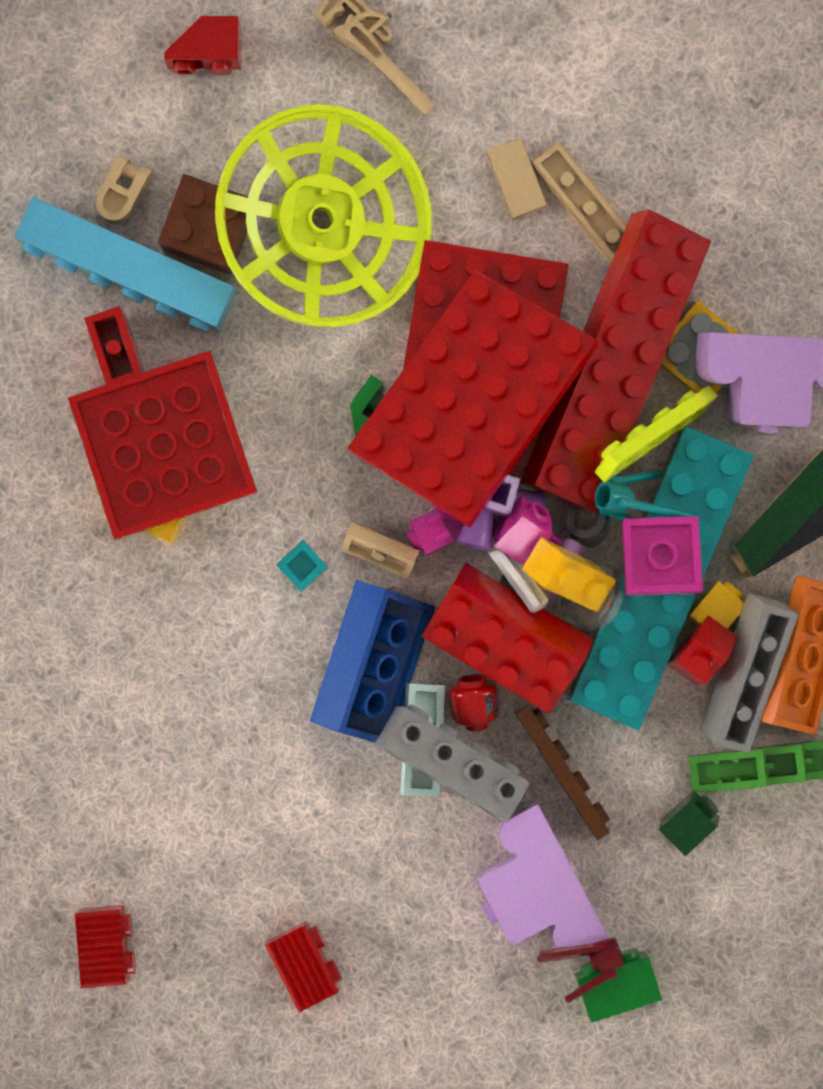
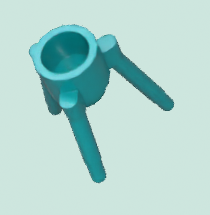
[594,471,691,521]

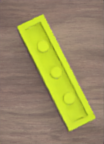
[595,385,718,483]

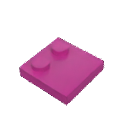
[621,517,703,596]

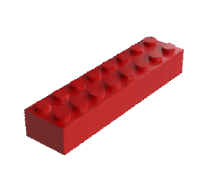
[520,209,712,514]

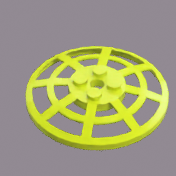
[215,104,432,328]

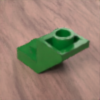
[350,375,385,463]

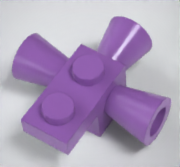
[456,475,545,552]

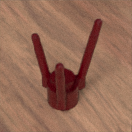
[537,937,624,1003]

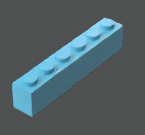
[14,197,237,334]

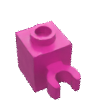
[494,496,562,565]
[407,508,462,556]

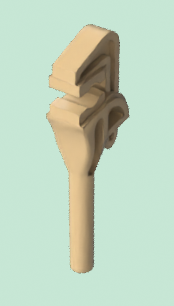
[316,0,436,116]

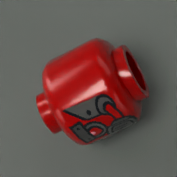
[449,674,499,731]

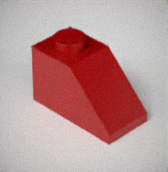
[667,615,738,686]

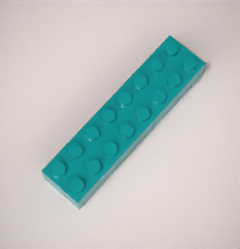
[566,426,754,730]

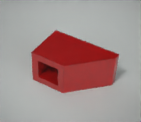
[164,16,241,75]

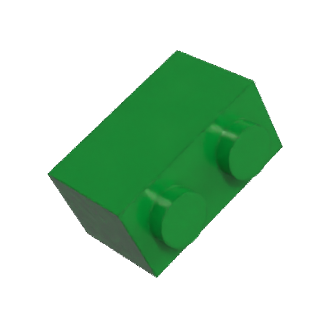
[574,948,663,1023]

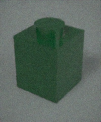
[659,790,720,856]

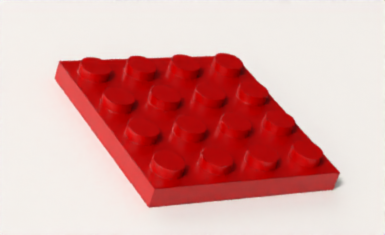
[68,350,258,540]

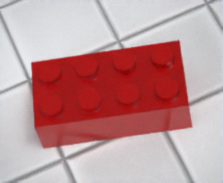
[421,563,594,714]

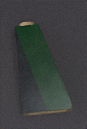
[728,448,823,578]

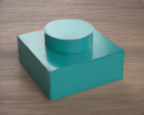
[276,540,329,592]

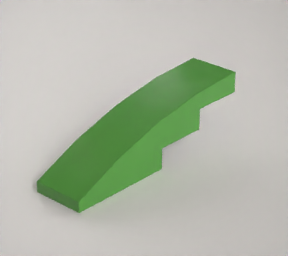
[688,740,823,793]

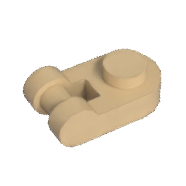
[95,155,153,224]

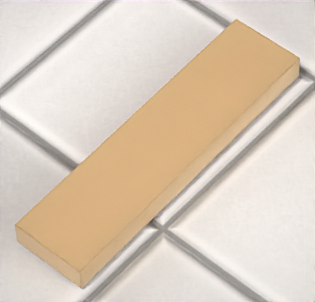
[531,140,627,265]

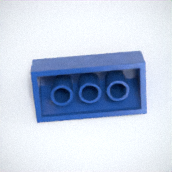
[310,580,435,742]

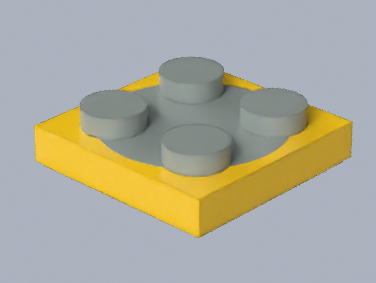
[660,300,739,393]

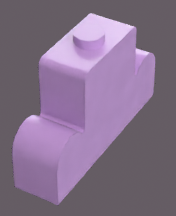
[695,332,823,433]
[477,801,609,948]

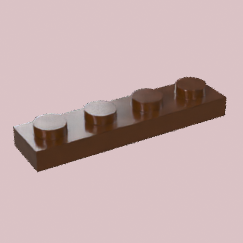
[514,705,610,840]

